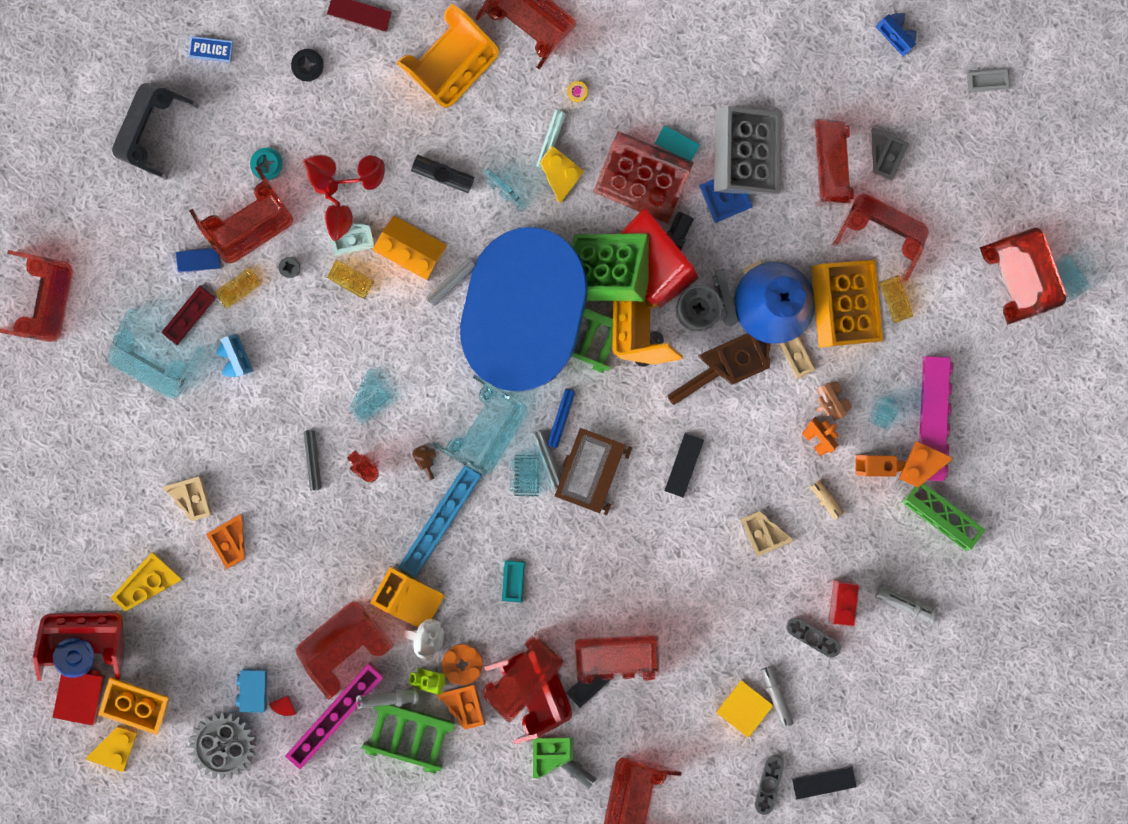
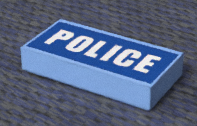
[189,36,233,63]

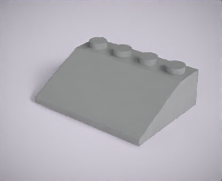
[714,106,781,195]

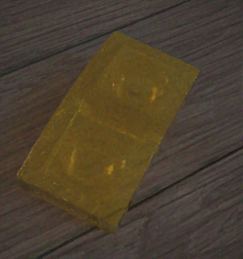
[327,260,375,299]
[214,267,262,309]
[879,275,913,323]

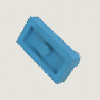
[217,334,253,377]

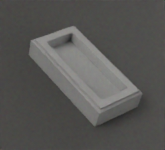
[967,68,1010,93]

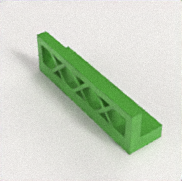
[901,483,985,551]

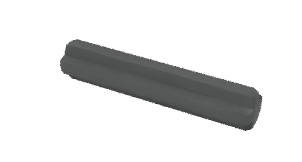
[304,430,321,491]

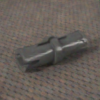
[561,760,597,789]

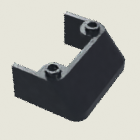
[112,83,199,180]

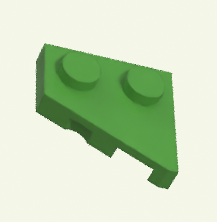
[533,738,574,779]

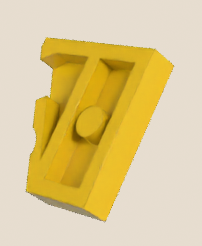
[539,146,584,203]
[86,726,137,772]

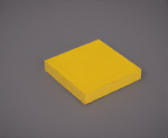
[716,680,773,738]

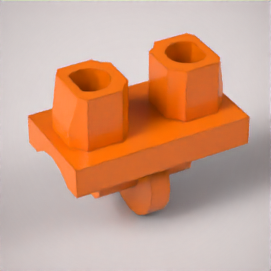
[802,417,839,456]

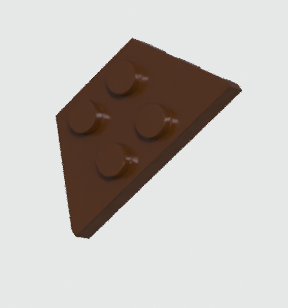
[698,333,770,385]

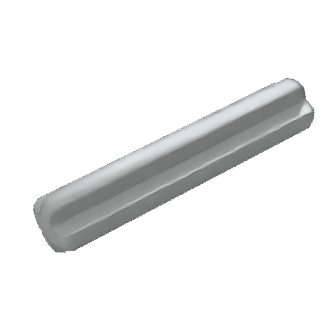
[426,258,475,306]
[533,431,561,490]

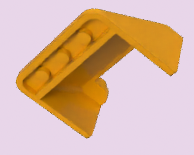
[396,4,499,108]

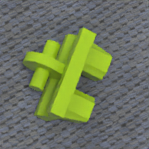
[409,668,446,695]

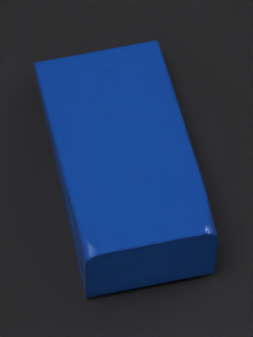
[176,248,221,273]

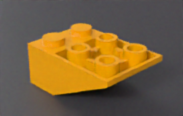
[370,565,445,628]

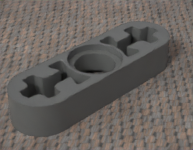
[786,617,841,658]
[754,755,784,815]

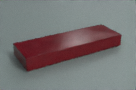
[327,0,392,32]
[161,285,216,346]

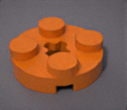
[442,644,483,685]

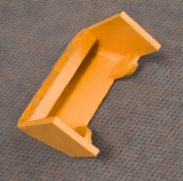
[612,291,683,364]

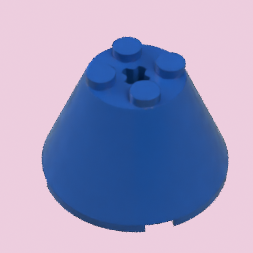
[734,262,815,344]

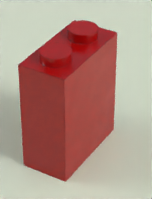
[829,580,859,627]
[52,669,106,726]

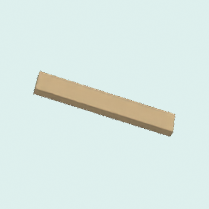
[742,260,816,379]

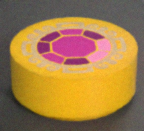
[567,81,588,103]

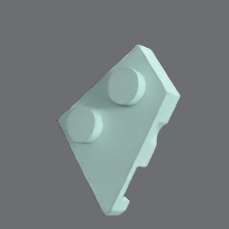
[330,223,375,256]

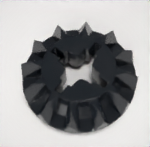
[291,49,324,82]

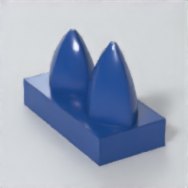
[875,13,917,56]

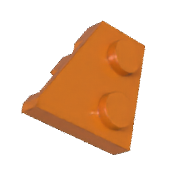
[898,441,952,487]
[437,684,486,729]

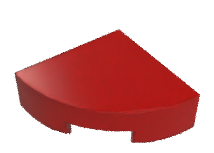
[269,695,297,716]

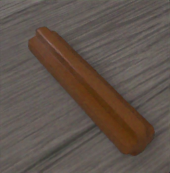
[667,368,720,405]

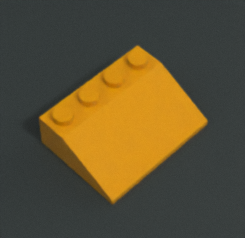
[811,260,883,348]

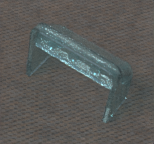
[108,308,206,399]
[432,374,527,475]

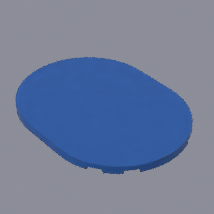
[460,227,588,392]

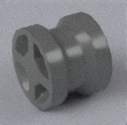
[278,257,300,278]

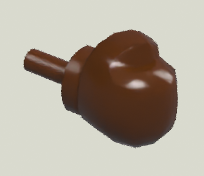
[412,445,436,480]

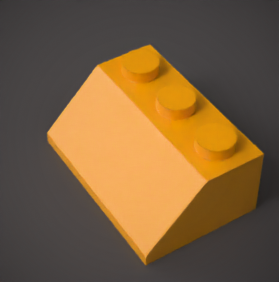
[372,215,447,281]
[99,677,169,735]

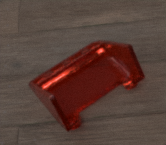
[811,119,854,207]

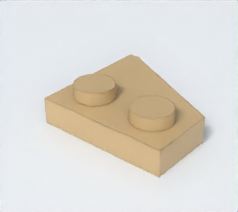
[163,476,213,521]
[740,511,793,557]

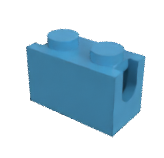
[236,669,267,713]

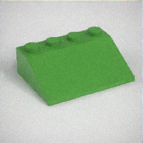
[571,234,649,301]

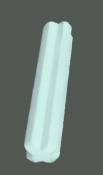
[537,110,566,169]

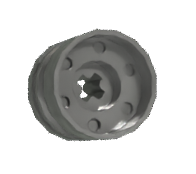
[676,285,722,331]

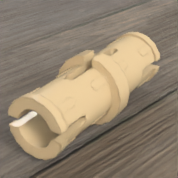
[809,479,844,520]

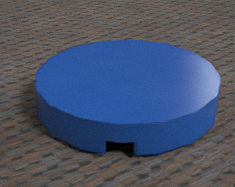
[53,637,95,678]

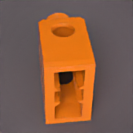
[855,455,906,477]

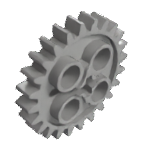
[189,712,256,780]

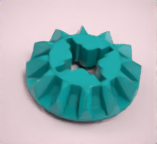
[250,147,283,180]

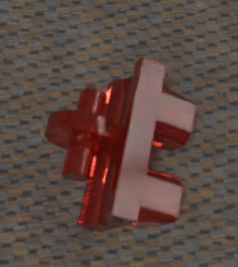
[346,450,379,483]

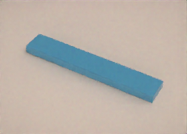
[398,464,482,578]

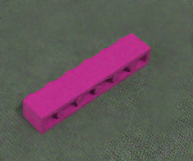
[919,356,954,481]
[285,662,385,770]

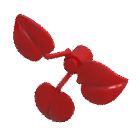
[303,155,385,241]

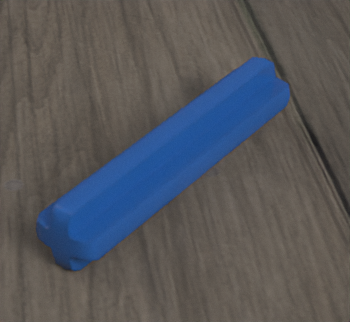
[547,388,575,448]

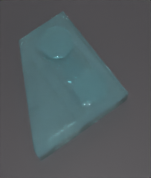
[483,167,527,212]

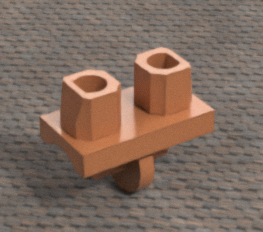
[816,382,852,421]

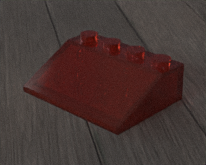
[593,131,694,224]

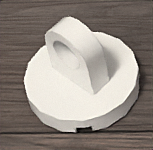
[404,618,444,660]

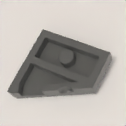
[871,128,909,181]

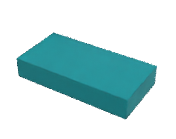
[654,125,700,163]
[501,560,525,603]

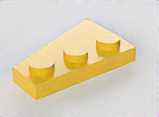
[110,552,183,611]

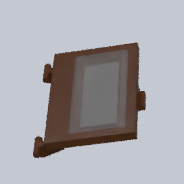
[554,428,633,515]

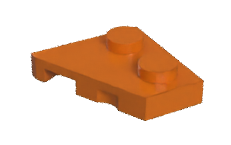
[206,514,245,569]

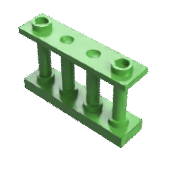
[572,308,613,373]
[361,705,455,773]

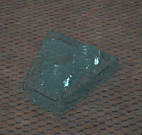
[349,369,394,425]

